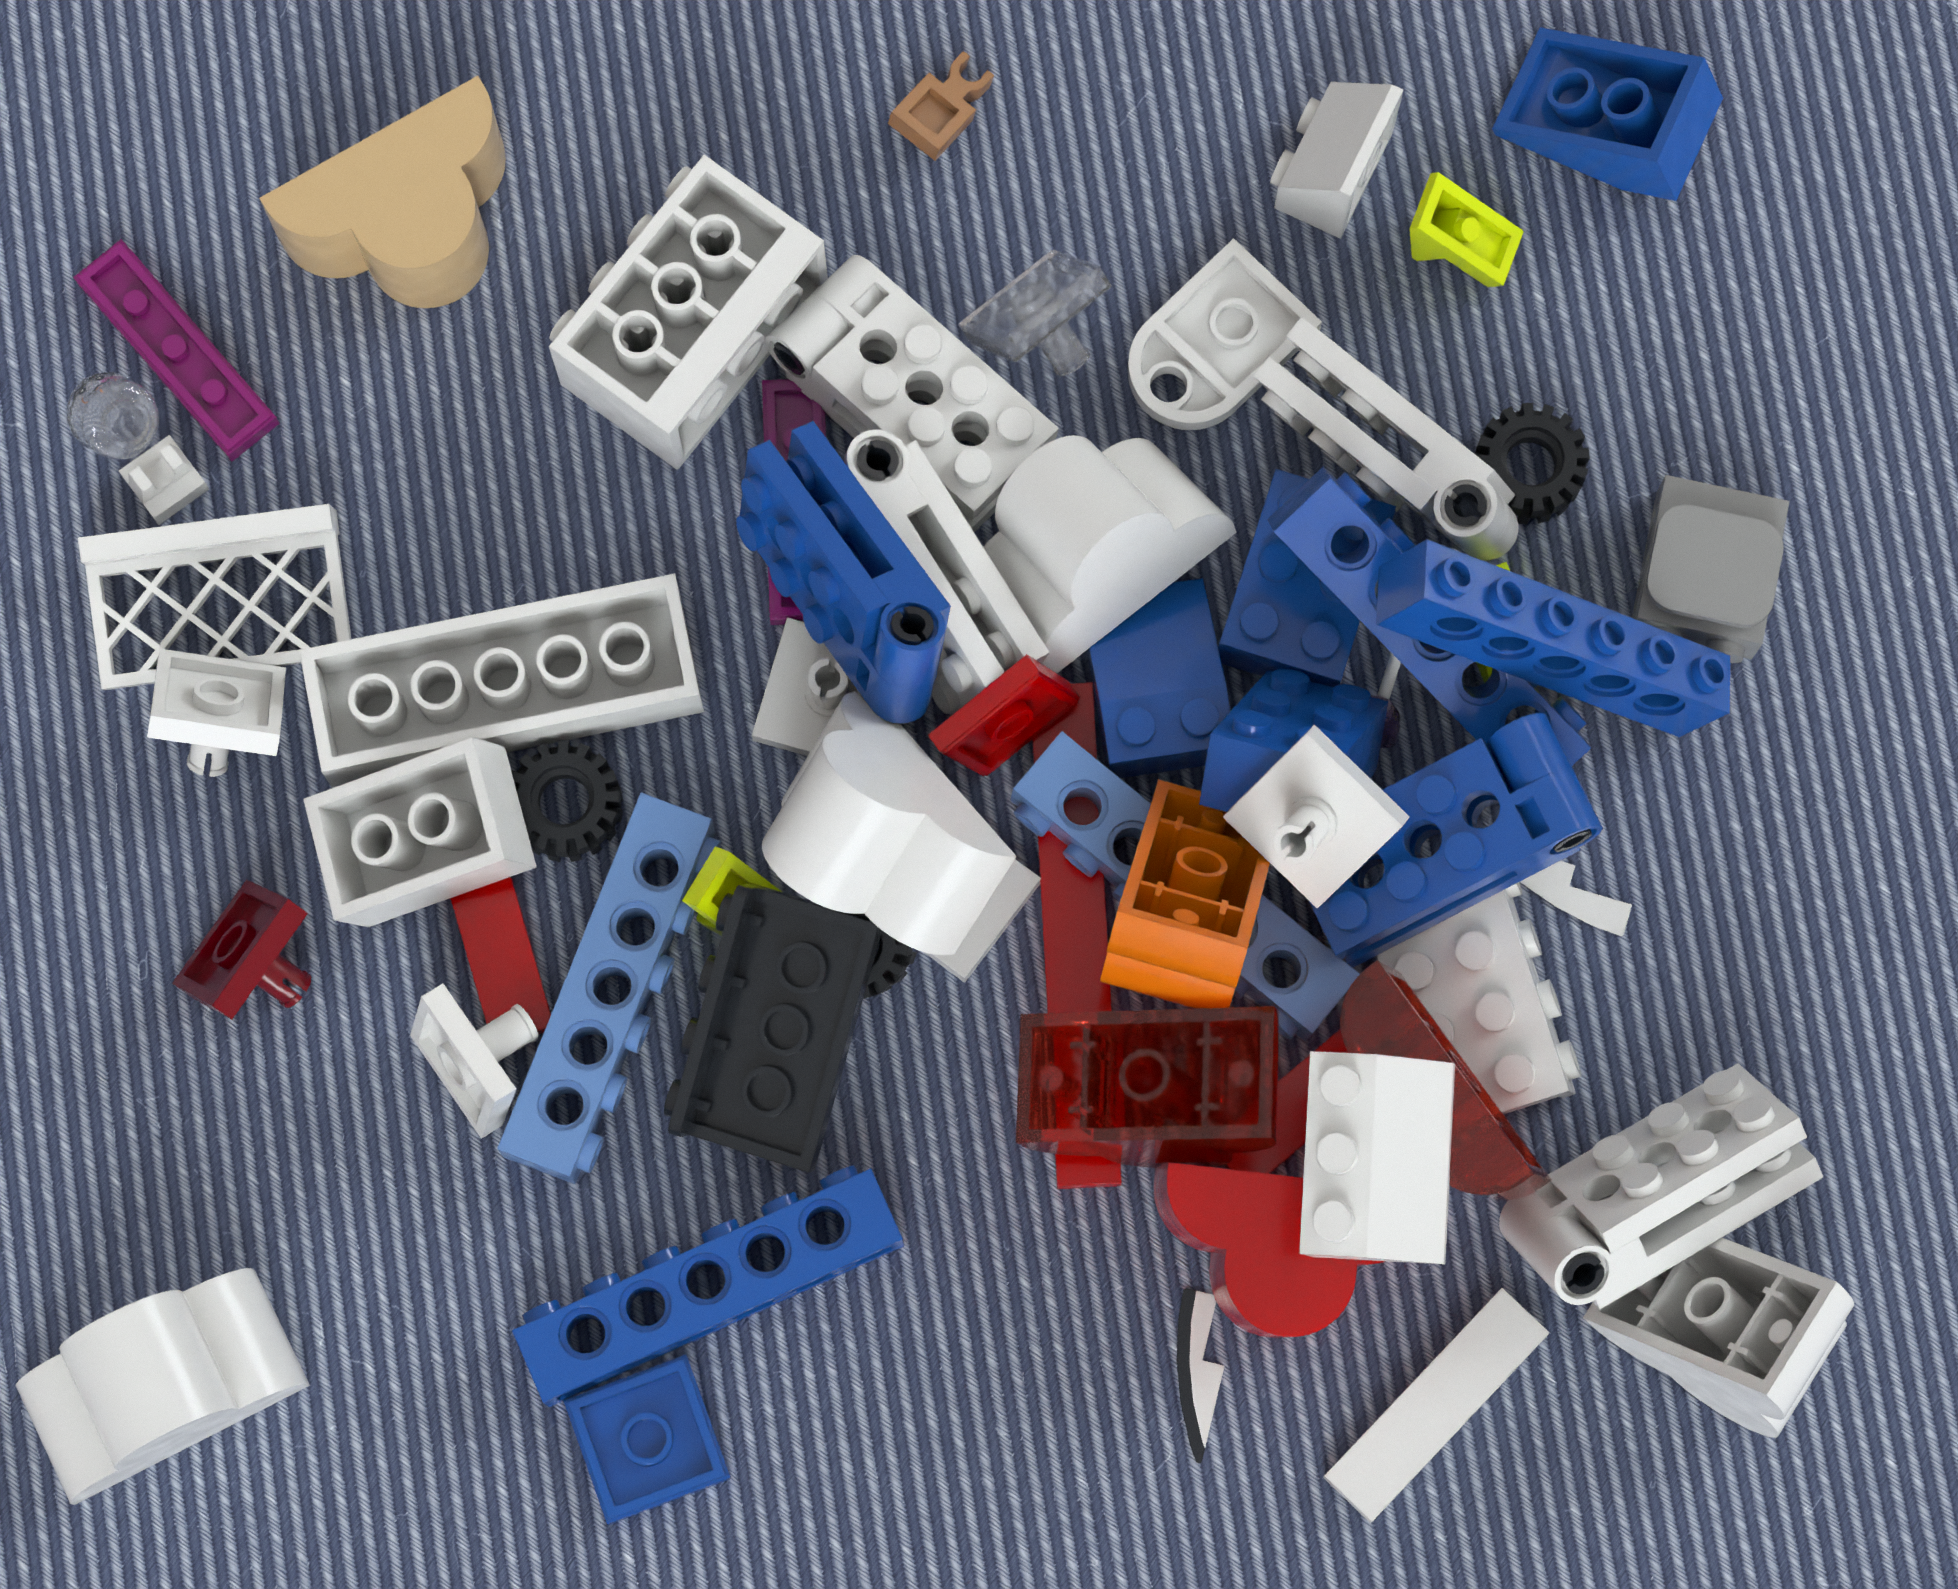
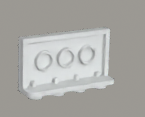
[1368,882,1581,1131]

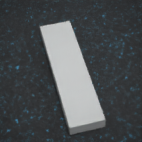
[1323,1288,1550,1523]

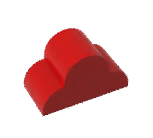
[1154,1162,1385,1338]

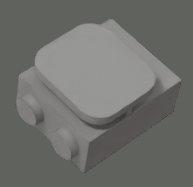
[1632,475,1790,663]

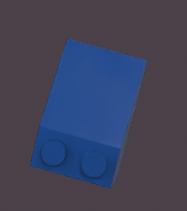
[1492,27,1723,201]
[1087,578,1230,778]

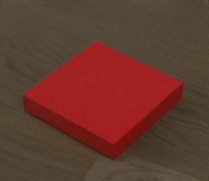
[928,654,1081,776]

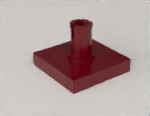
[172,879,311,1020]

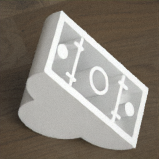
[983,435,1237,673]
[762,691,1017,955]
[1583,1238,1854,1438]
[16,1268,310,1505]

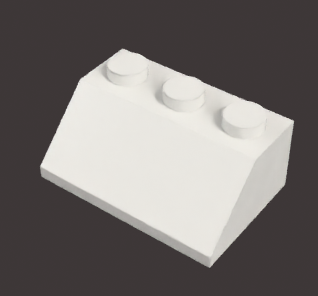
[1299,1051,1455,1265]

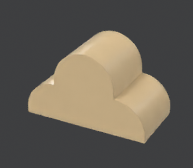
[259,76,506,308]

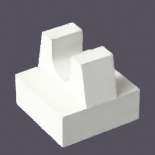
[119,435,209,525]

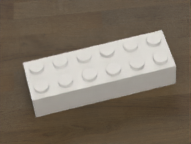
[299,573,704,788]

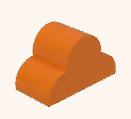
[1100,779,1270,1017]

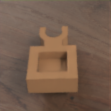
[888,51,994,161]

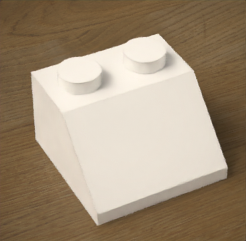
[1270,82,1403,239]

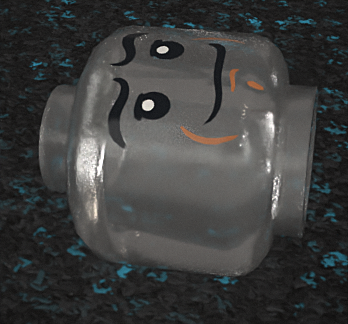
[67,372,159,459]

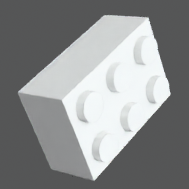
[303,737,536,927]

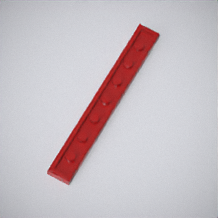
[1032,682,1122,1189]

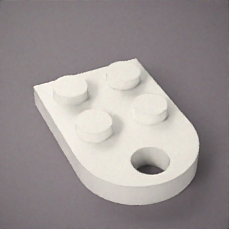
[1128,238,1322,430]

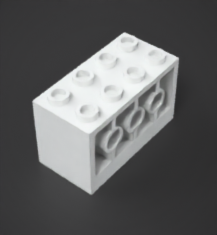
[549,155,828,470]

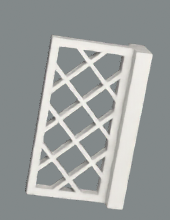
[78,504,351,690]

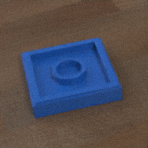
[563,1355,731,1525]

